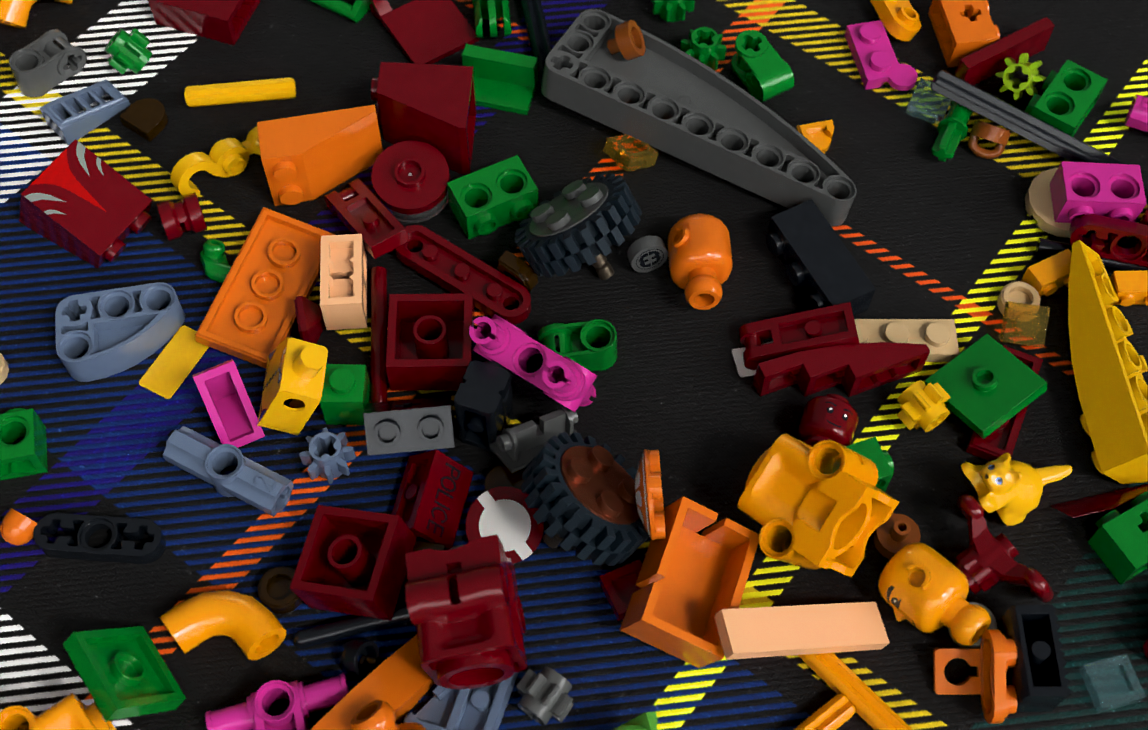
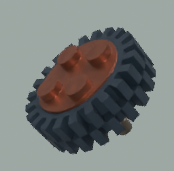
[521,432,649,566]

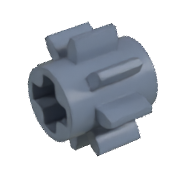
[300,427,356,484]

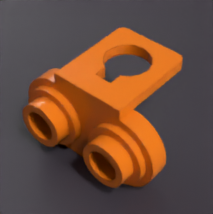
[933,629,1017,724]

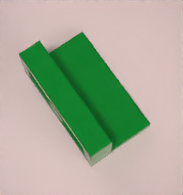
[462,44,538,115]

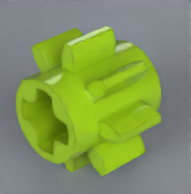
[996,53,1046,100]

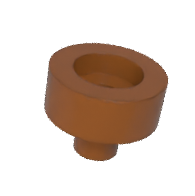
[607,20,645,61]
[874,513,921,559]

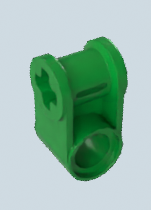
[731,30,794,103]
[538,319,617,371]

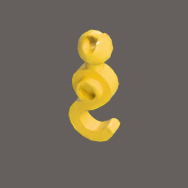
[170,127,261,197]

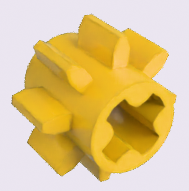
[897,380,951,432]

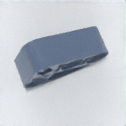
[55,282,185,382]

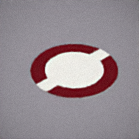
[466,486,544,564]

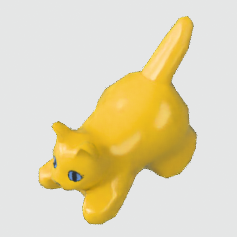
[961,453,1073,526]

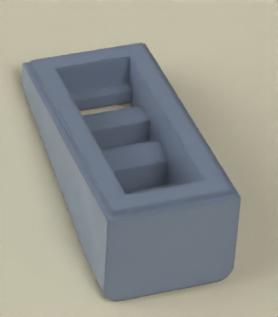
[40,79,130,146]

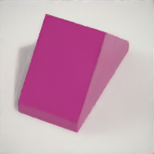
[192,359,265,448]

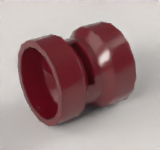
[157,192,208,241]

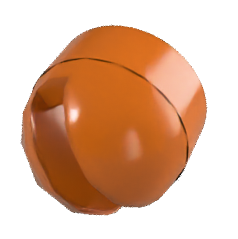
[0,508,38,546]

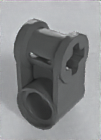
[9,29,87,98]

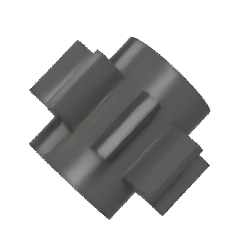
[516,666,574,726]

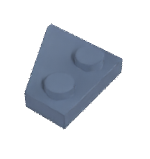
[403,672,519,730]

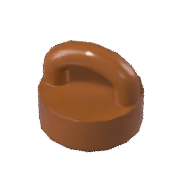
[968,120,1011,159]

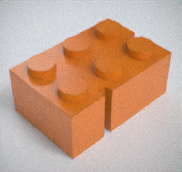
[620,496,759,668]

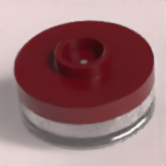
[371,140,451,223]

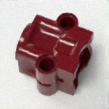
[405,534,527,689]

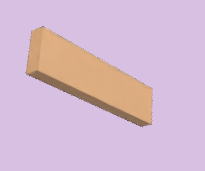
[714,601,890,660]

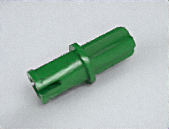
[932,101,973,162]

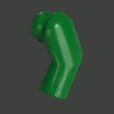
[200,239,232,284]

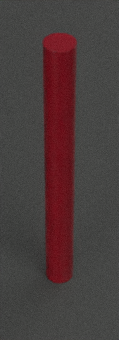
[371,266,387,403]

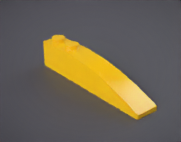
[1068,240,1148,484]

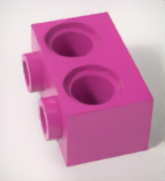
[1050,161,1147,223]

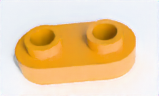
[870,0,921,41]

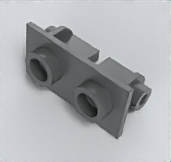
[490,406,584,473]

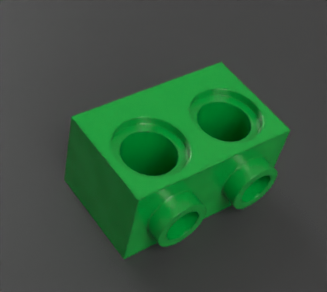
[1025,59,1108,136]
[447,155,538,240]
[0,408,48,481]

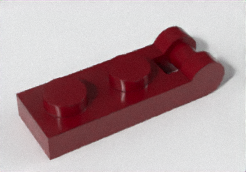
[324,178,409,259]
[739,302,859,370]

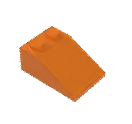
[257,105,383,206]

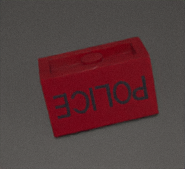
[392,449,474,550]

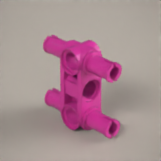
[469,314,597,412]
[205,673,350,730]

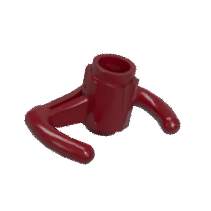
[954,494,1054,603]

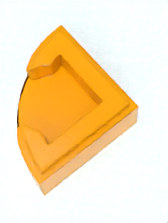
[796,119,834,154]

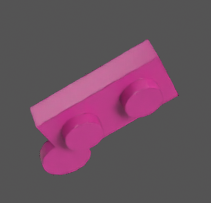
[845,20,918,91]

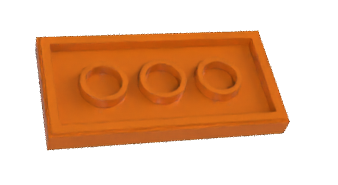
[195,207,336,369]

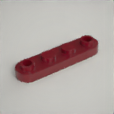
[395,225,531,325]

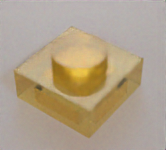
[603,134,659,171]
[999,301,1050,348]

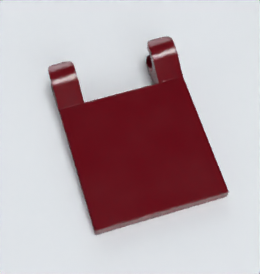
[370,0,479,64]

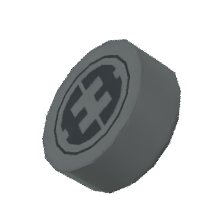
[627,235,668,273]

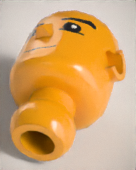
[878,542,991,646]

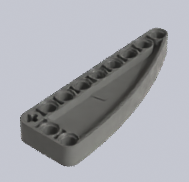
[541,9,857,226]

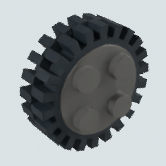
[514,173,642,280]

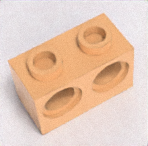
[320,234,367,330]

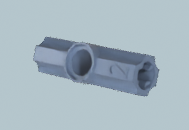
[163,426,294,517]

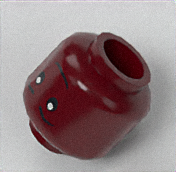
[797,394,859,446]

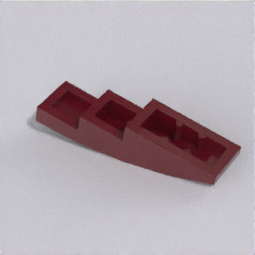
[753,342,930,397]

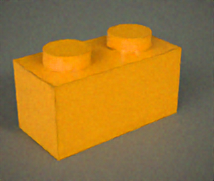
[1021,249,1071,297]
[1110,270,1148,307]

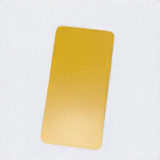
[139,325,209,399]

